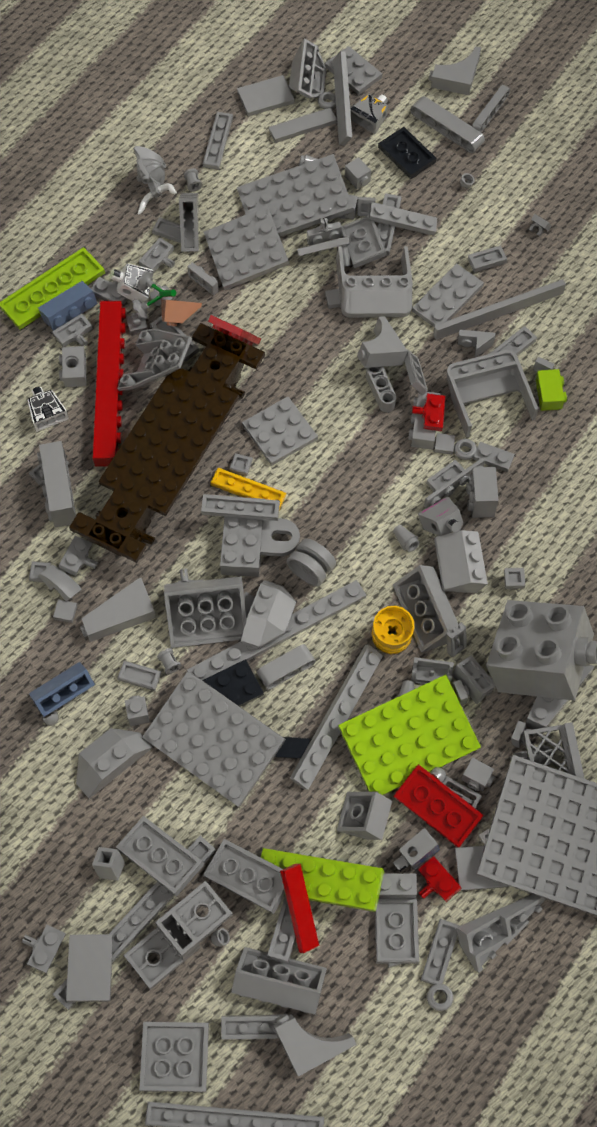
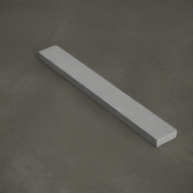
[433,280,566,340]
[145,1102,324,1127]

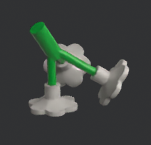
[133,271,176,319]

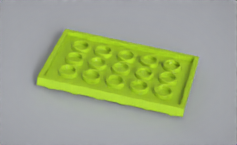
[338,675,481,795]

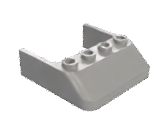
[336,246,413,318]
[447,350,539,438]

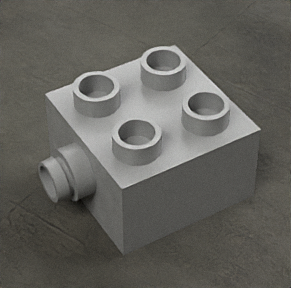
[486,600,597,701]

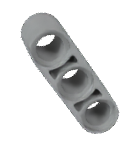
[366,367,396,413]
[257,644,316,690]

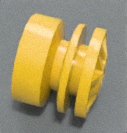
[371,605,415,654]

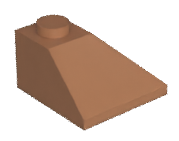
[161,299,202,326]

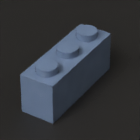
[38,281,98,331]
[29,662,95,717]

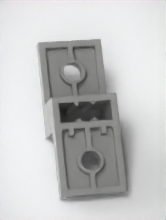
[124,881,233,990]

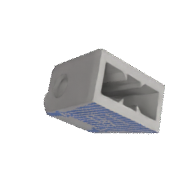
[393,828,440,872]

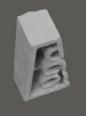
[526,665,595,734]

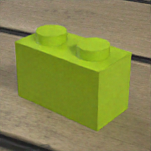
[535,369,567,411]

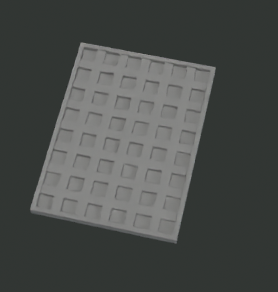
[476,755,597,916]

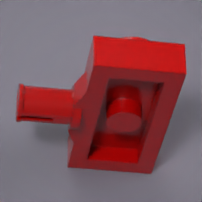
[412,393,445,431]
[418,856,462,902]

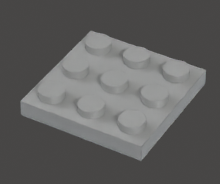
[242,396,318,466]
[139,1022,209,1092]

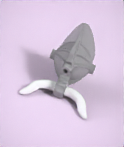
[133,146,177,215]

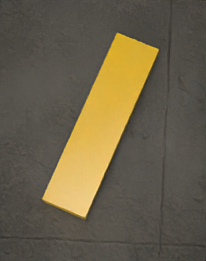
[210,468,286,510]

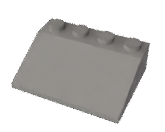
[164,576,247,648]

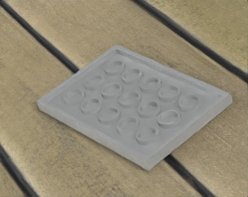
[237,154,354,237]
[142,671,286,807]

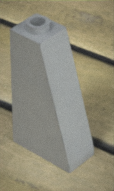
[80,578,156,642]

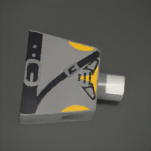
[350,95,388,134]

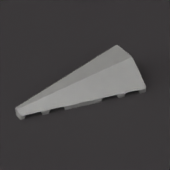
[456,894,546,973]

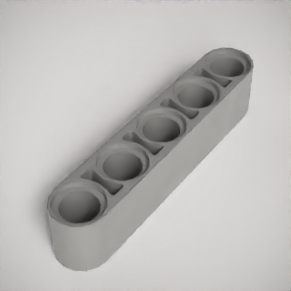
[410,96,485,153]

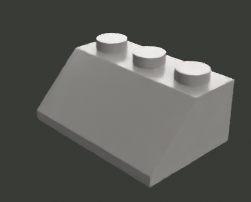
[434,530,488,593]

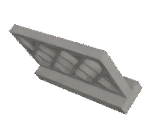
[523,722,585,779]

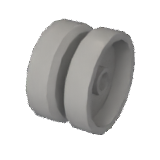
[287,538,336,587]

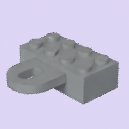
[220,498,300,577]

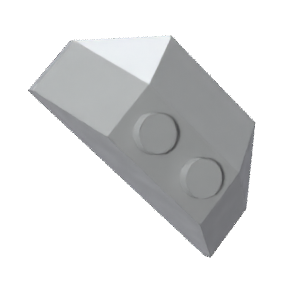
[289,38,326,99]
[240,580,296,648]
[76,728,153,799]

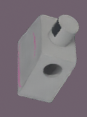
[418,496,463,536]

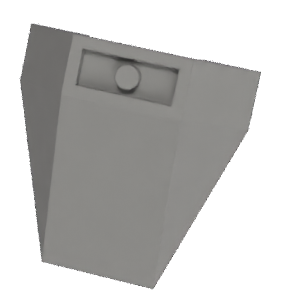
[117,329,192,391]

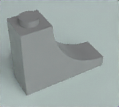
[429,46,481,95]
[179,193,199,252]
[357,316,408,368]
[272,1014,357,1077]

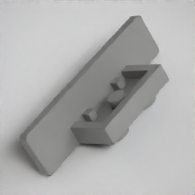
[424,458,485,508]

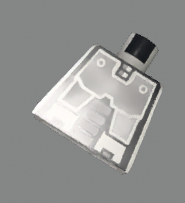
[110,264,153,303]
[28,387,69,432]

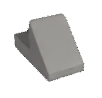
[458,330,495,358]

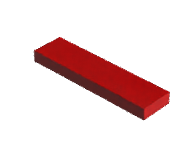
[280,864,320,953]

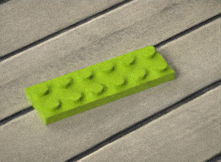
[0,247,105,330]
[261,848,384,912]

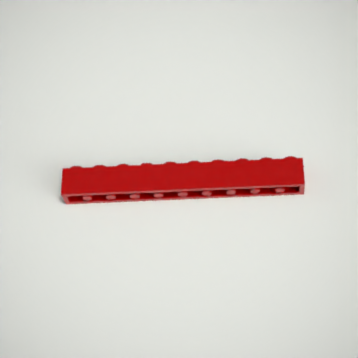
[93,301,126,467]

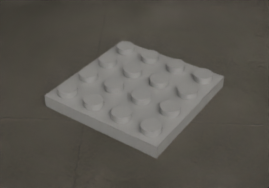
[204,206,290,290]

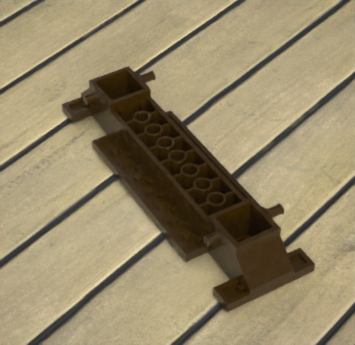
[69,323,265,563]

